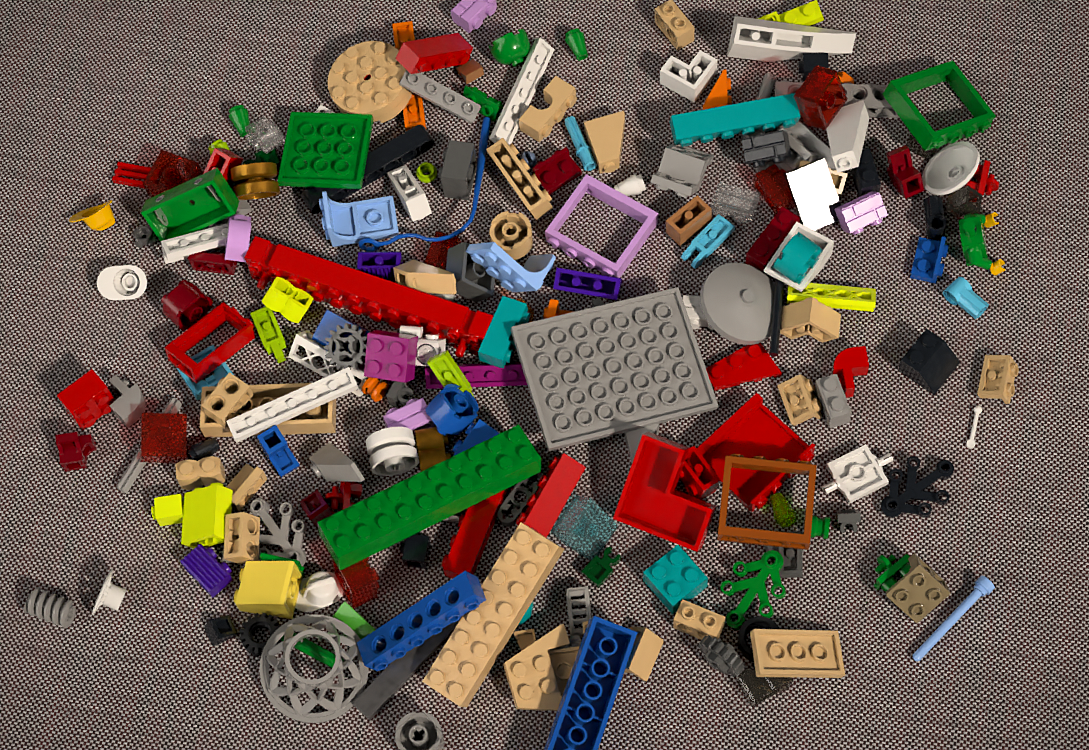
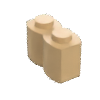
[175,456,226,490]

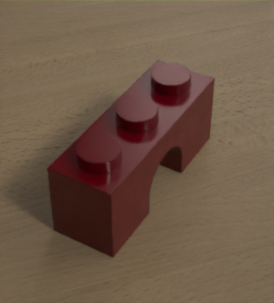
[745,207,800,274]

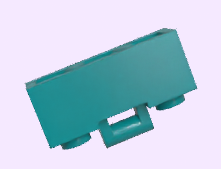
[478,296,530,368]

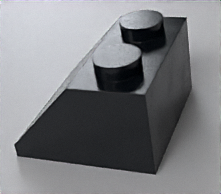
[898,328,960,395]

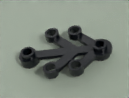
[881,456,954,518]

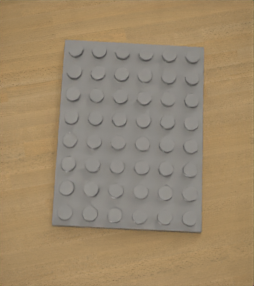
[511,287,719,451]

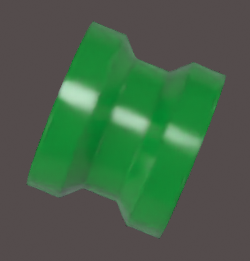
[811,515,830,539]

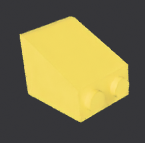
[234,561,303,619]

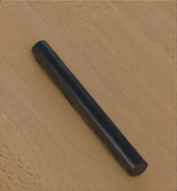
[769,279,784,357]

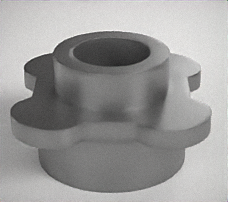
[133,226,156,248]

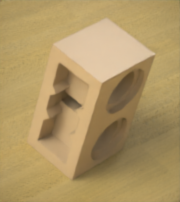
[654,0,695,51]
[201,372,253,428]
[224,512,260,564]
[673,599,725,640]

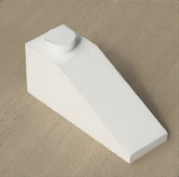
[387,165,432,222]

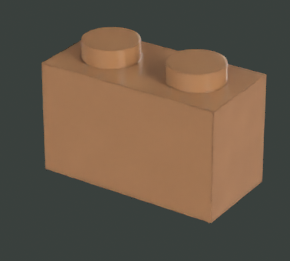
[666,195,712,246]

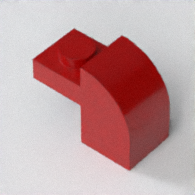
[832,346,869,397]

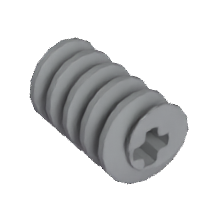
[24,587,76,628]

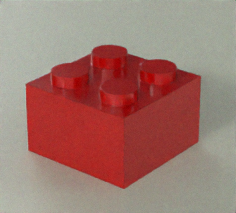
[56,369,115,430]

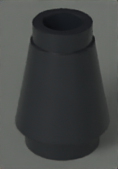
[185,437,220,461]

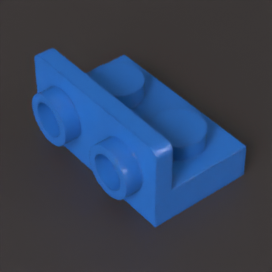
[910,236,949,284]

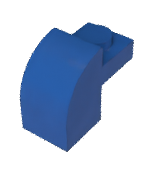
[257,425,300,478]

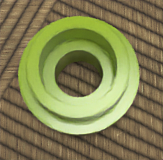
[416,162,437,183]

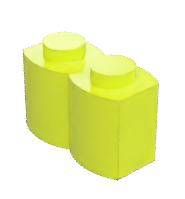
[262,277,313,323]

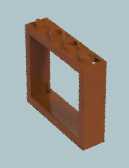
[717,454,817,550]

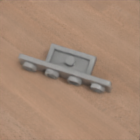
[399,70,481,124]
[775,120,836,170]

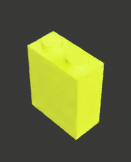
[181,483,233,549]

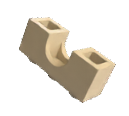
[519,76,577,143]

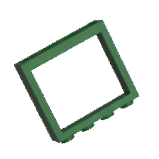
[882,60,996,151]

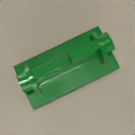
[463,86,504,122]

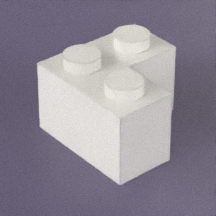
[660,50,718,103]

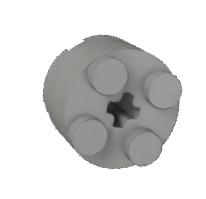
[395,712,445,750]

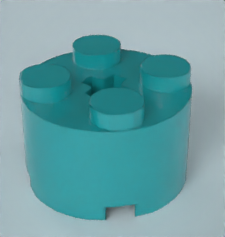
[773,232,823,285]

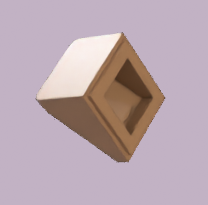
[456,59,484,84]

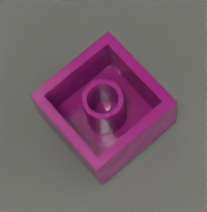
[364,330,418,383]

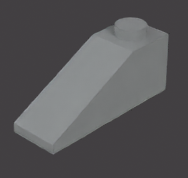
[309,442,365,482]

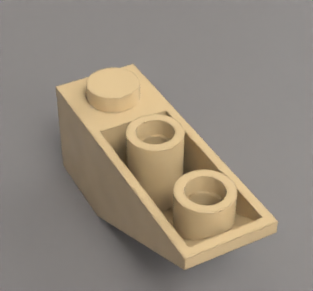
[393,259,457,295]

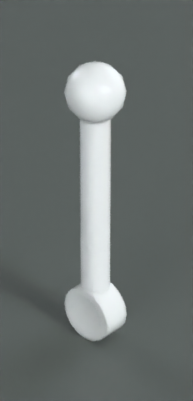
[966,406,982,449]

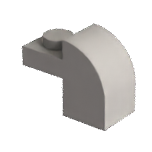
[109,375,146,428]

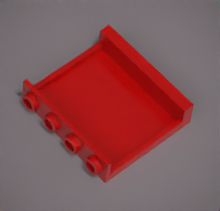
[697,393,815,512]

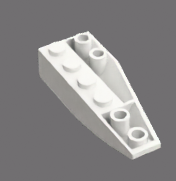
[727,16,856,62]

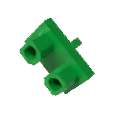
[873,554,911,592]

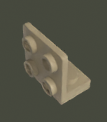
[886,553,951,623]

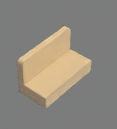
[226,464,267,512]
[624,627,664,681]

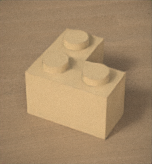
[780,297,841,343]

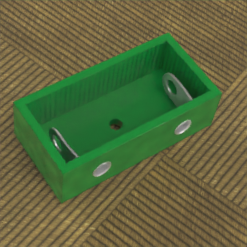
[141,168,240,241]

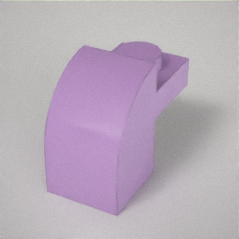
[225,214,251,262]

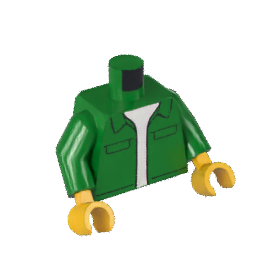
[958,212,1005,275]

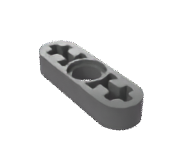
[497,472,542,527]

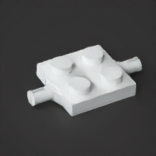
[822,445,893,504]

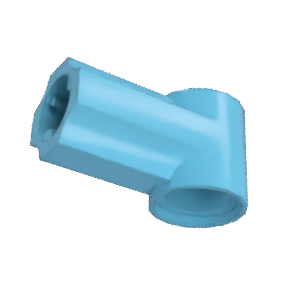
[943,277,989,319]

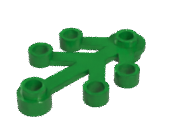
[720,550,786,630]

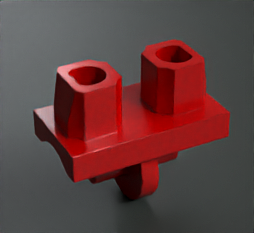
[962,160,999,204]
[325,482,362,511]

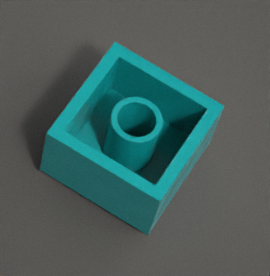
[643,545,708,615]

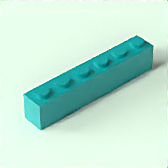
[669,93,800,147]

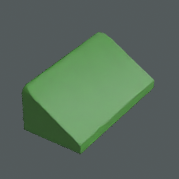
[333,601,375,639]

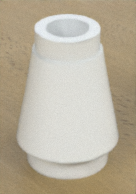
[614,174,646,196]

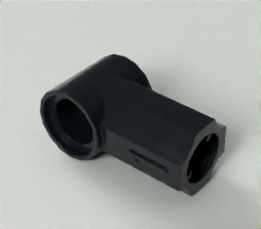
[923,195,947,241]

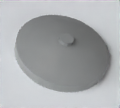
[700,263,783,345]

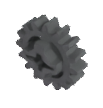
[323,323,367,370]
[698,635,745,677]

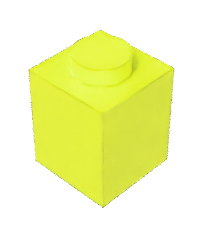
[151,494,184,526]

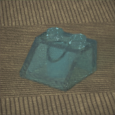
[551,495,618,561]

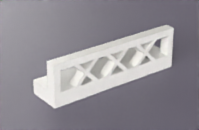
[161,223,228,264]
[288,330,369,397]

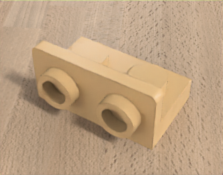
[977,355,1019,404]
[777,374,822,426]

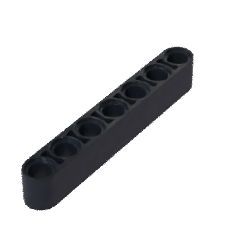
[301,125,435,214]

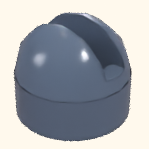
[520,151,537,170]

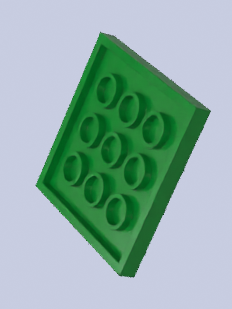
[277,112,374,189]

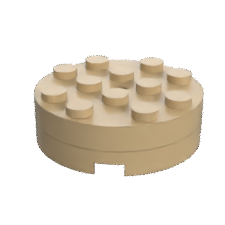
[328,41,413,123]

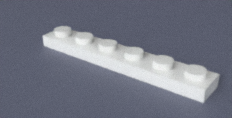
[489,37,555,145]
[226,367,359,443]

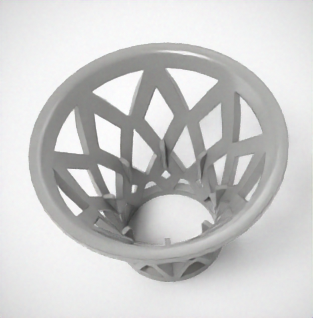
[259,614,369,723]

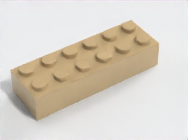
[200,383,336,437]

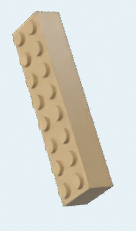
[422,522,565,707]

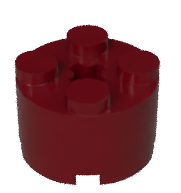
[161,280,213,332]

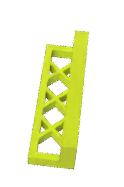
[786,283,876,312]

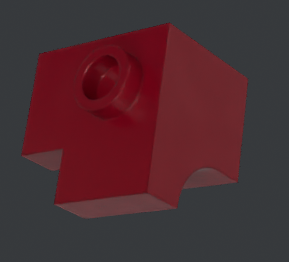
[55,432,97,472]

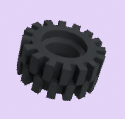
[239,613,282,657]

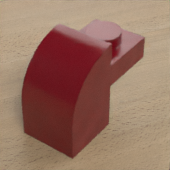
[886,145,924,199]

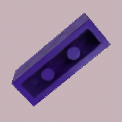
[553,268,622,301]

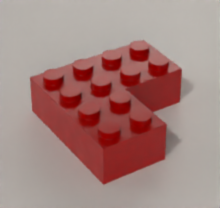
[613,432,717,552]

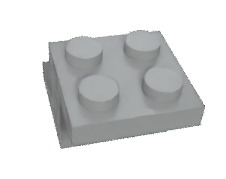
[651,143,714,198]

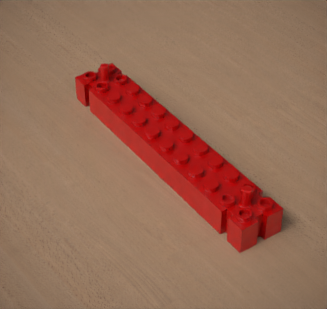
[244,236,494,357]

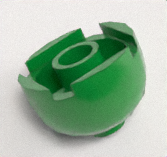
[488,29,530,67]

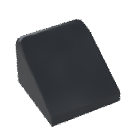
[204,615,238,646]

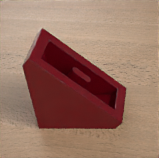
[300,489,335,528]

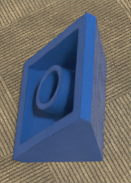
[312,310,370,360]

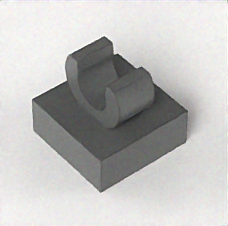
[386,381,414,408]
[836,509,861,533]

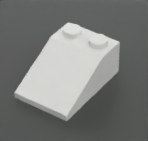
[764,222,834,292]

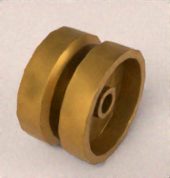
[230,162,280,200]

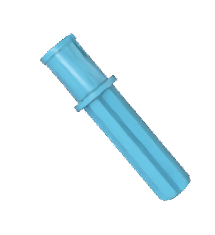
[564,116,597,171]

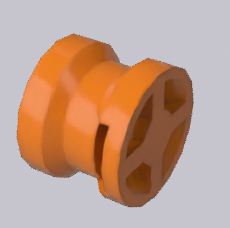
[361,377,389,402]

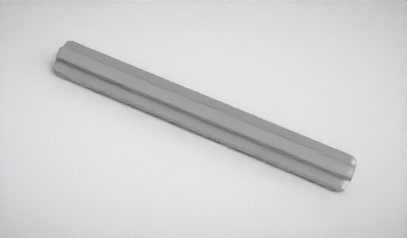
[116,398,182,493]

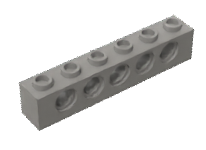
[774,80,899,118]

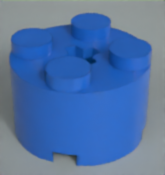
[425,384,479,435]

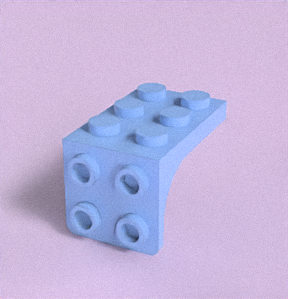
[319,191,399,247]
[466,242,556,292]

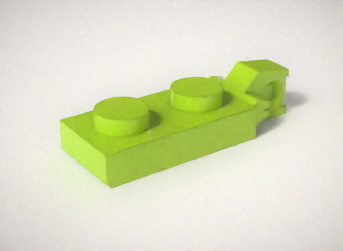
[250,307,286,364]
[427,350,475,398]

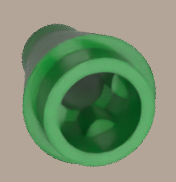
[565,28,588,61]
[228,105,252,137]

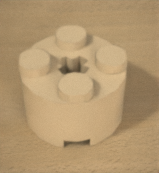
[489,211,533,260]

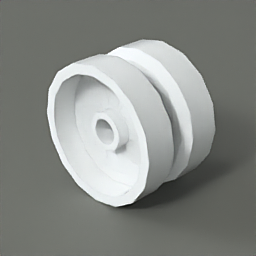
[365,427,419,476]

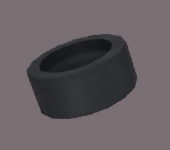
[737,616,780,662]

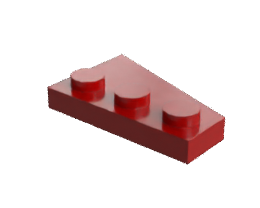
[706,343,782,391]

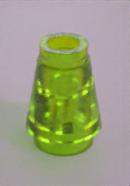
[770,493,797,528]

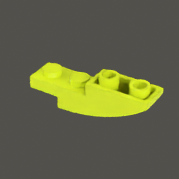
[758,0,824,26]

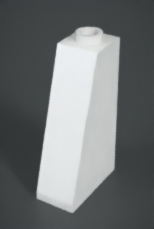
[823,100,869,173]

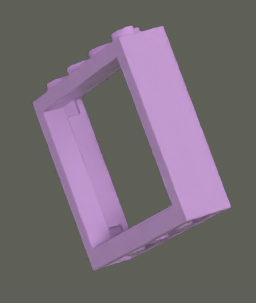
[545,174,658,278]

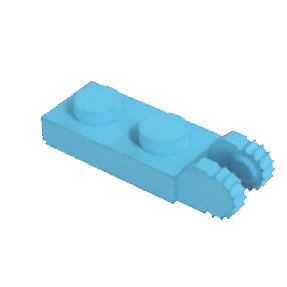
[681,214,735,269]

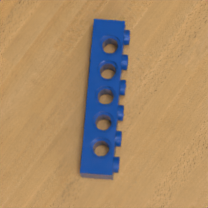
[357,571,486,671]

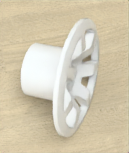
[92,569,127,616]

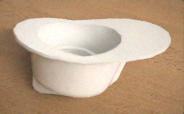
[97,265,147,300]
[295,571,344,612]

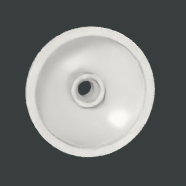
[922,141,980,195]

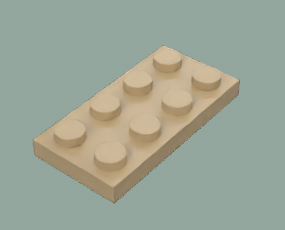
[750,629,845,678]

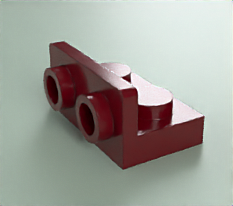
[532,147,582,195]
[188,251,238,275]

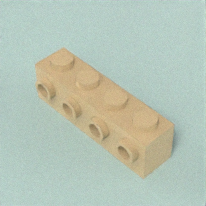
[486,138,553,220]

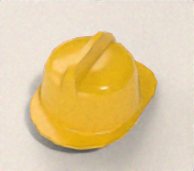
[69,200,115,231]

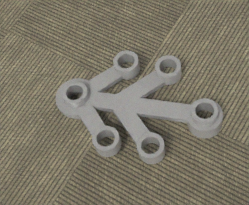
[250,498,307,566]

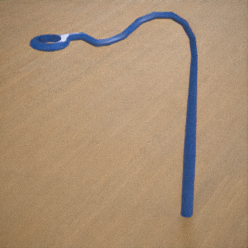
[358,117,491,252]

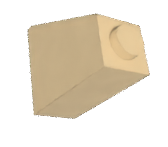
[584,111,625,174]

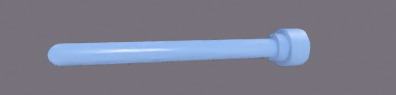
[912,575,995,661]

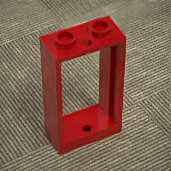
[165,302,255,384]

